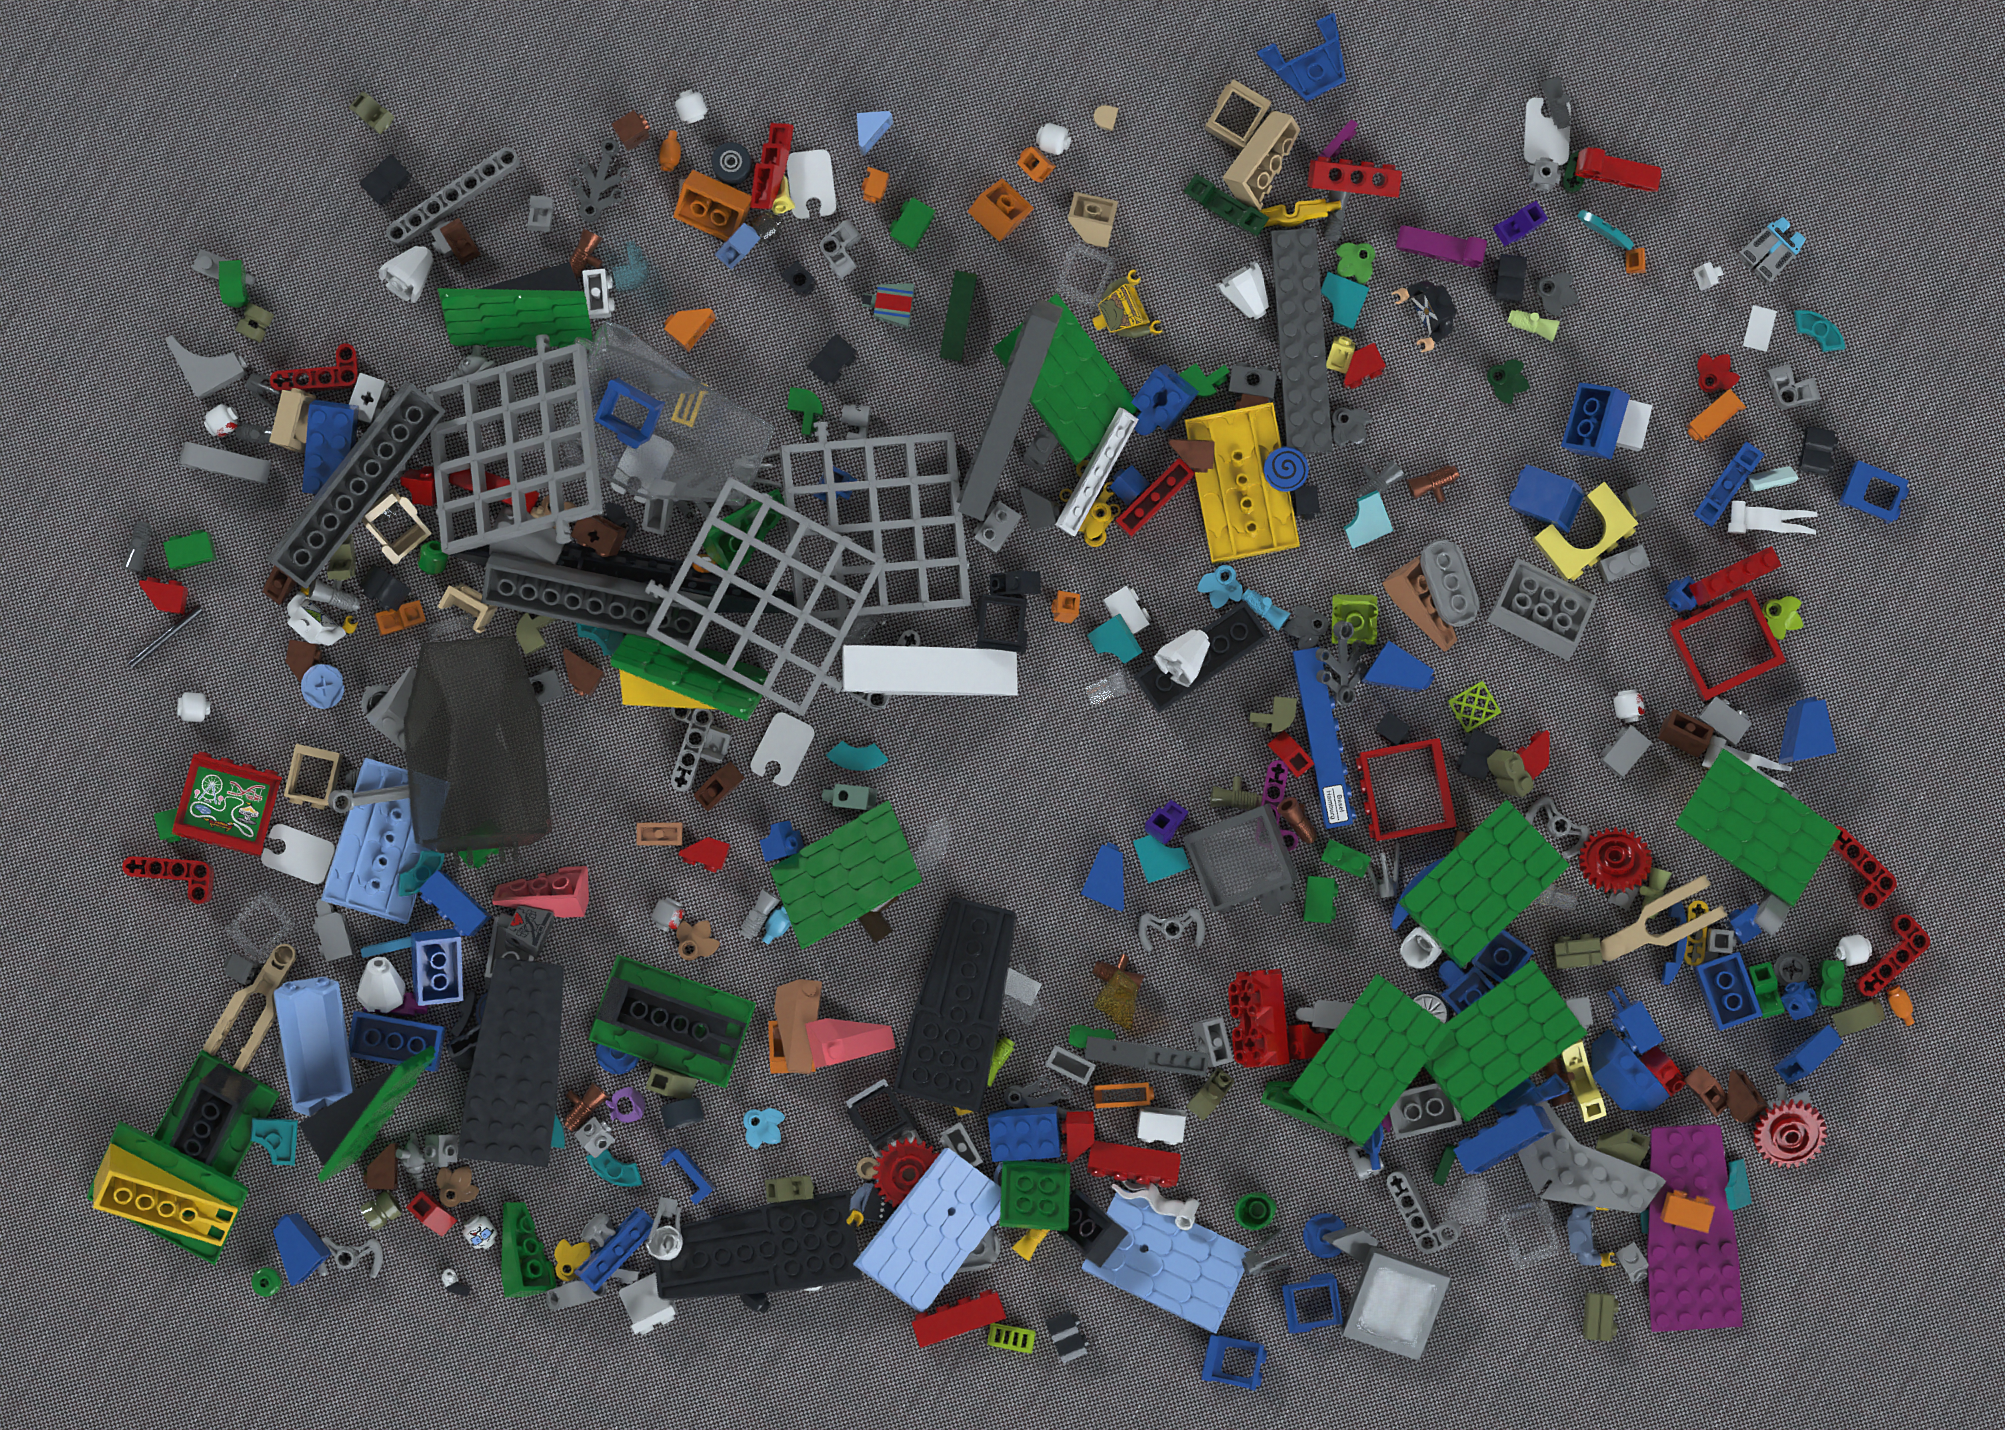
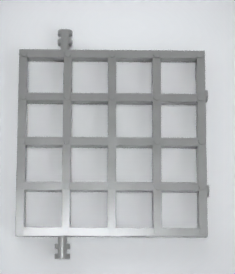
[426,335,603,555]
[779,422,971,639]
[645,477,886,716]

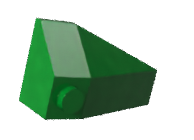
[702,489,785,571]
[1260,1081,1347,1138]
[501,1202,557,1298]

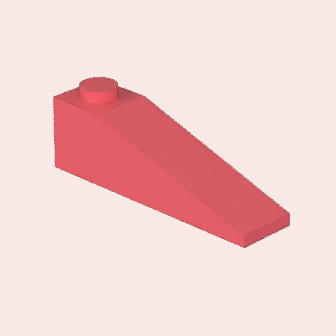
[492,866,589,918]
[805,1018,896,1068]

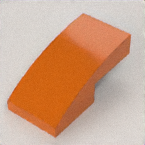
[374,600,426,636]

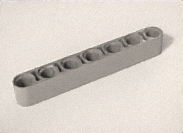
[386,147,520,246]

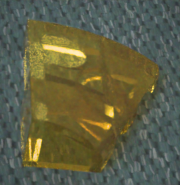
[1093,970,1138,1030]

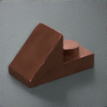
[440,218,481,265]

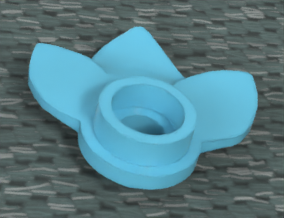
[1198,565,1243,609]
[743,1108,785,1149]

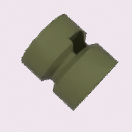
[235,302,275,343]
[360,1189,403,1231]

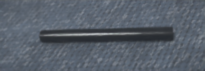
[128,605,203,668]

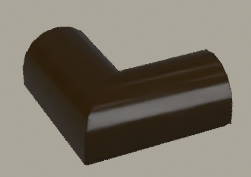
[857,896,899,944]

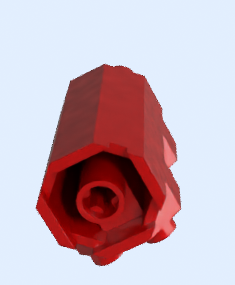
[1228,969,1290,1068]

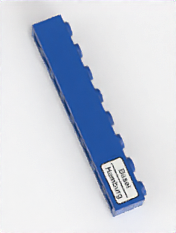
[1292,647,1356,829]

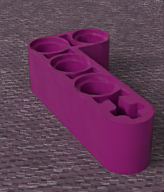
[1395,226,1487,268]
[1255,760,1298,851]

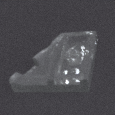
[837,614,887,658]
[1003,964,1042,1026]
[1442,1178,1488,1225]

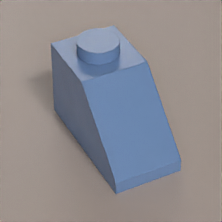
[714,223,761,269]

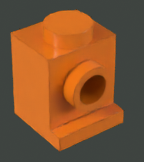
[1016,146,1056,183]
[861,167,890,204]
[1051,590,1080,624]

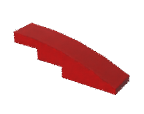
[750,123,794,209]

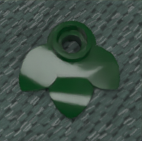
[1487,359,1530,404]

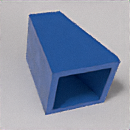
[1509,464,1586,534]
[1361,641,1435,692]
[1778,696,1837,765]

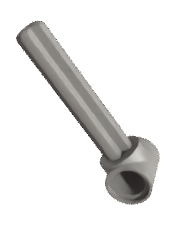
[328,784,418,813]

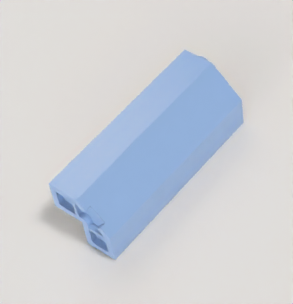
[273,977,356,1116]

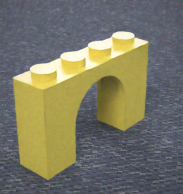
[1532,482,1638,581]

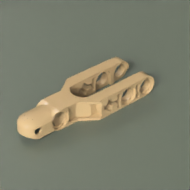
[1600,875,1727,961]
[203,944,297,1073]

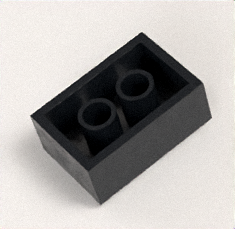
[1056,1188,1129,1268]

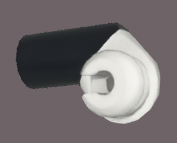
[442,1269,471,1297]

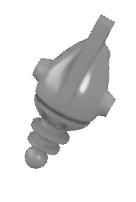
[446,345,496,381]
[395,1132,425,1190]

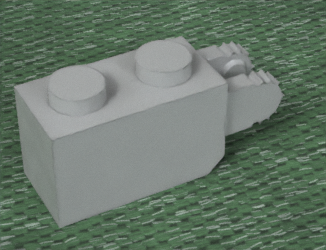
[313,898,356,962]
[1295,1000,1354,1033]

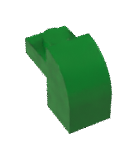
[219,260,250,308]
[1179,363,1230,399]
[787,387,824,438]
[1748,962,1784,1019]

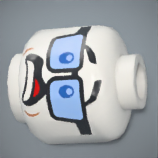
[463,1215,497,1249]

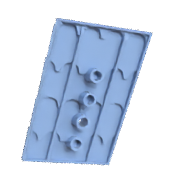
[321,758,451,924]
[853,1148,1001,1313]
[1081,1188,1250,1334]

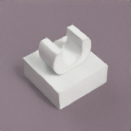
[1693,262,1724,291]

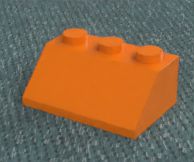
[673,170,751,241]

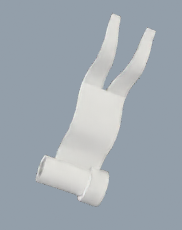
[1728,501,1817,535]
[1702,736,1792,788]
[1111,1180,1199,1230]

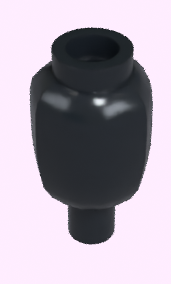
[739,1293,772,1314]

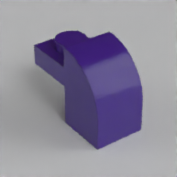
[1493,200,1548,247]
[1145,799,1189,844]

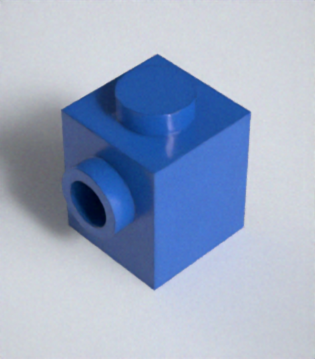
[1110,465,1150,506]

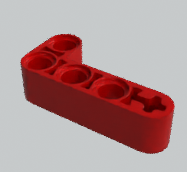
[1575,147,1662,192]
[270,343,359,393]
[448,468,540,514]
[1831,826,1897,910]
[122,856,214,904]
[1855,914,1930,996]

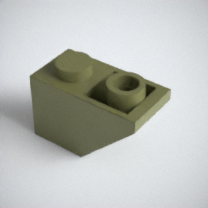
[645,1064,698,1099]
[1186,1067,1235,1121]
[1595,1129,1650,1167]

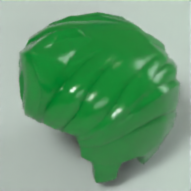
[1234,1192,1277,1230]

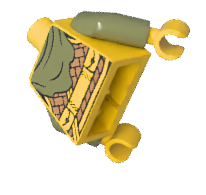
[1092,270,1163,338]

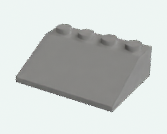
[1487,558,1598,661]

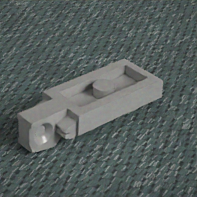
[192,249,256,287]

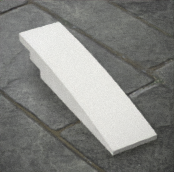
[842,645,1018,696]

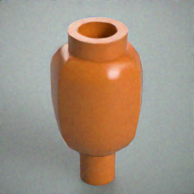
[658,130,681,172]
[1887,985,1915,1026]

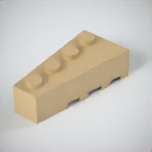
[1222,110,1301,211]

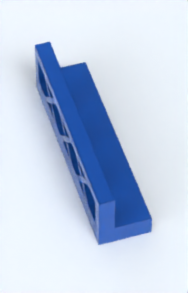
[574,1207,659,1292]

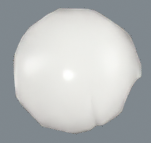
[646,1226,683,1260]

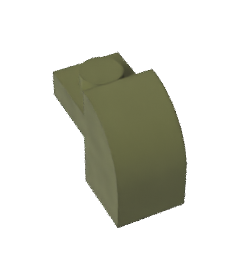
[348,91,394,135]
[327,534,356,581]
[516,612,557,656]
[1249,697,1297,734]
[1832,997,1886,1036]
[765,1175,814,1202]

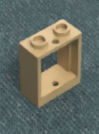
[269,388,316,454]
[284,744,344,810]

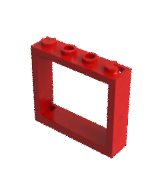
[1666,588,1787,702]
[1355,738,1457,842]

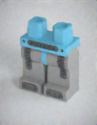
[1736,217,1806,285]

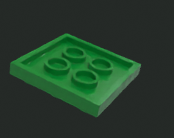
[999,1161,1070,1231]

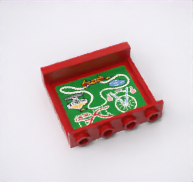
[171,751,282,857]

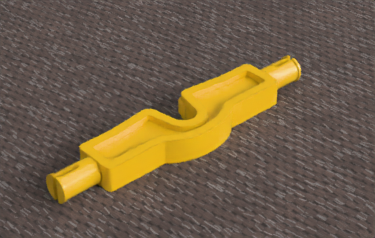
[1260,199,1342,227]

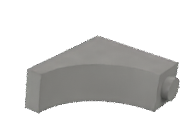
[165,335,248,400]

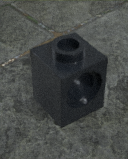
[781,260,816,298]
[1293,485,1320,520]
[1374,711,1410,746]

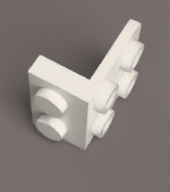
[619,1273,678,1335]

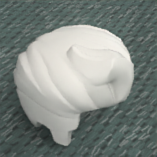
[1400,926,1442,969]

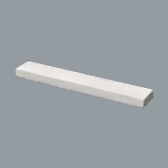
[1055,408,1139,537]

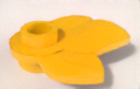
[1078,501,1112,539]
[554,1239,590,1281]

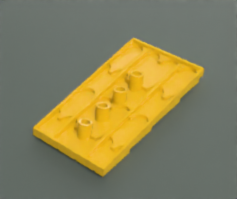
[1185,402,1300,564]

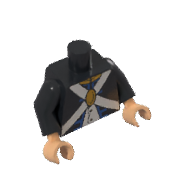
[1392,280,1457,352]

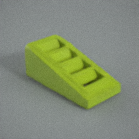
[987,1323,1036,1354]

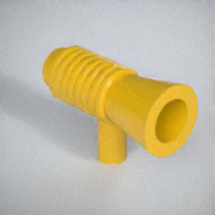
[1011,1229,1050,1262]

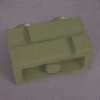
[1552,934,1602,969]
[1582,1292,1619,1341]

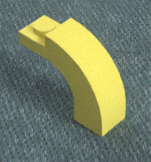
[1561,1039,1607,1122]

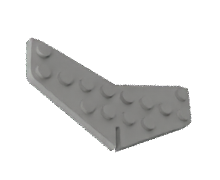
[1499,1101,1666,1213]

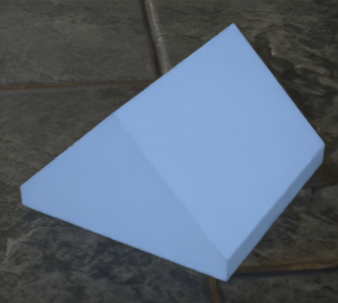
[857,111,893,156]

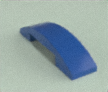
[1693,441,1765,528]
[1390,858,1444,931]
[1661,901,1687,985]

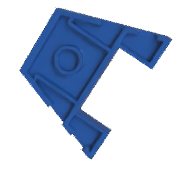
[1256,12,1346,102]
[1492,1073,1569,1116]

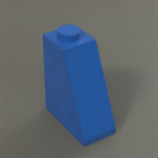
[1081,842,1124,912]
[1773,1025,1843,1085]
[273,1212,332,1286]

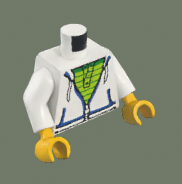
[287,586,358,646]

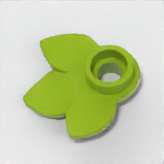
[1762,596,1804,640]

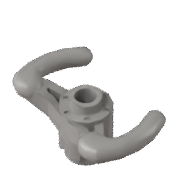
[1525,796,1591,859]
[1138,908,1205,952]
[317,1237,383,1278]

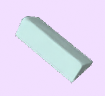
[1747,466,1798,492]

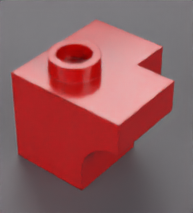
[400,466,437,506]
[1287,1024,1325,1060]

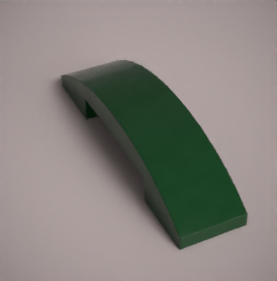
[1183,174,1269,237]
[939,270,978,362]

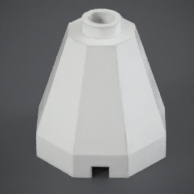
[379,246,433,303]
[1216,262,1269,320]
[1154,629,1210,687]
[357,957,406,1013]

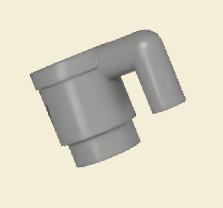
[841,404,871,440]
[1347,1143,1385,1182]

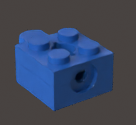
[1131,364,1199,435]
[1438,960,1494,1015]
[1607,985,1664,1054]

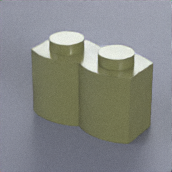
[1487,749,1534,797]

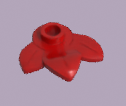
[1697,353,1740,393]

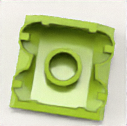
[1332,594,1378,645]

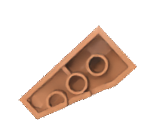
[1382,555,1457,652]
[774,979,822,1074]

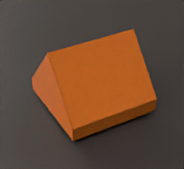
[1625,248,1646,273]

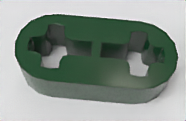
[1562,151,1585,194]
[1432,1142,1458,1186]

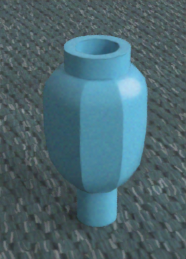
[762,905,791,944]

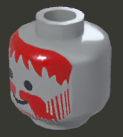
[651,897,685,932]

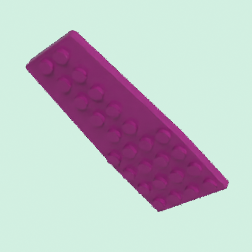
[1647,1124,1743,1332]

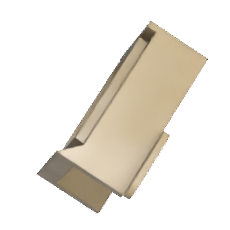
[1205,79,1271,151]
[361,488,432,564]
[438,582,498,633]

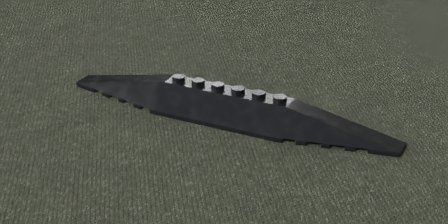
[447,537,805,613]

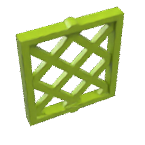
[1447,681,1501,733]

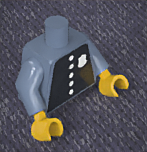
[847,1179,900,1227]
[1567,1204,1616,1267]

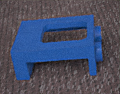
[1838,460,1909,524]
[660,1146,716,1205]
[1201,1333,1267,1391]

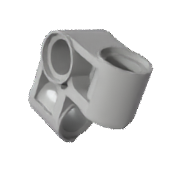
[820,219,862,280]
[1766,364,1821,410]
[546,1280,607,1310]

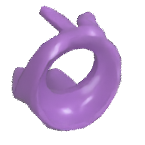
[606,1087,645,1123]

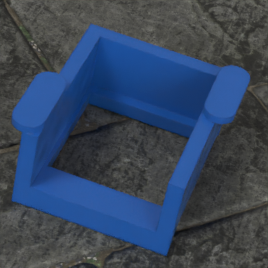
[594,377,665,449]
[1281,1273,1343,1334]

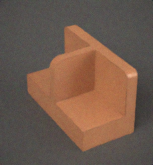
[637,823,684,846]

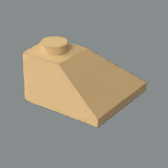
[1068,192,1118,248]

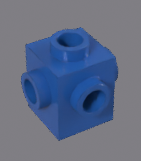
[1664,575,1697,613]
[1781,981,1819,1020]

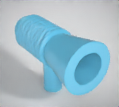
[1241,588,1291,631]

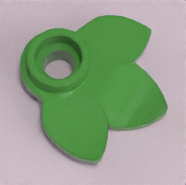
[1336,242,1375,285]

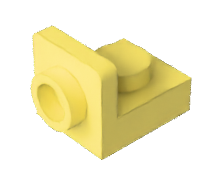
[771,176,795,215]
[1326,336,1355,374]

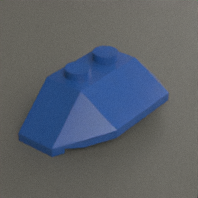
[1591,1029,1670,1111]

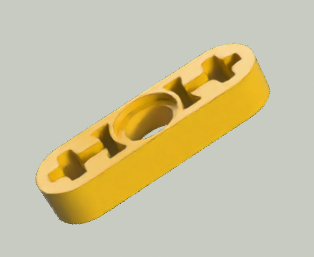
[1683,900,1709,966]

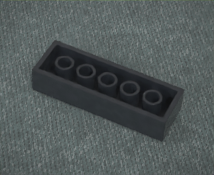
[1133,601,1270,715]

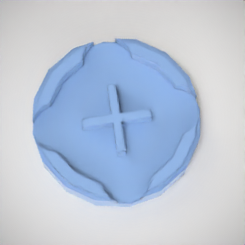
[301,664,344,709]

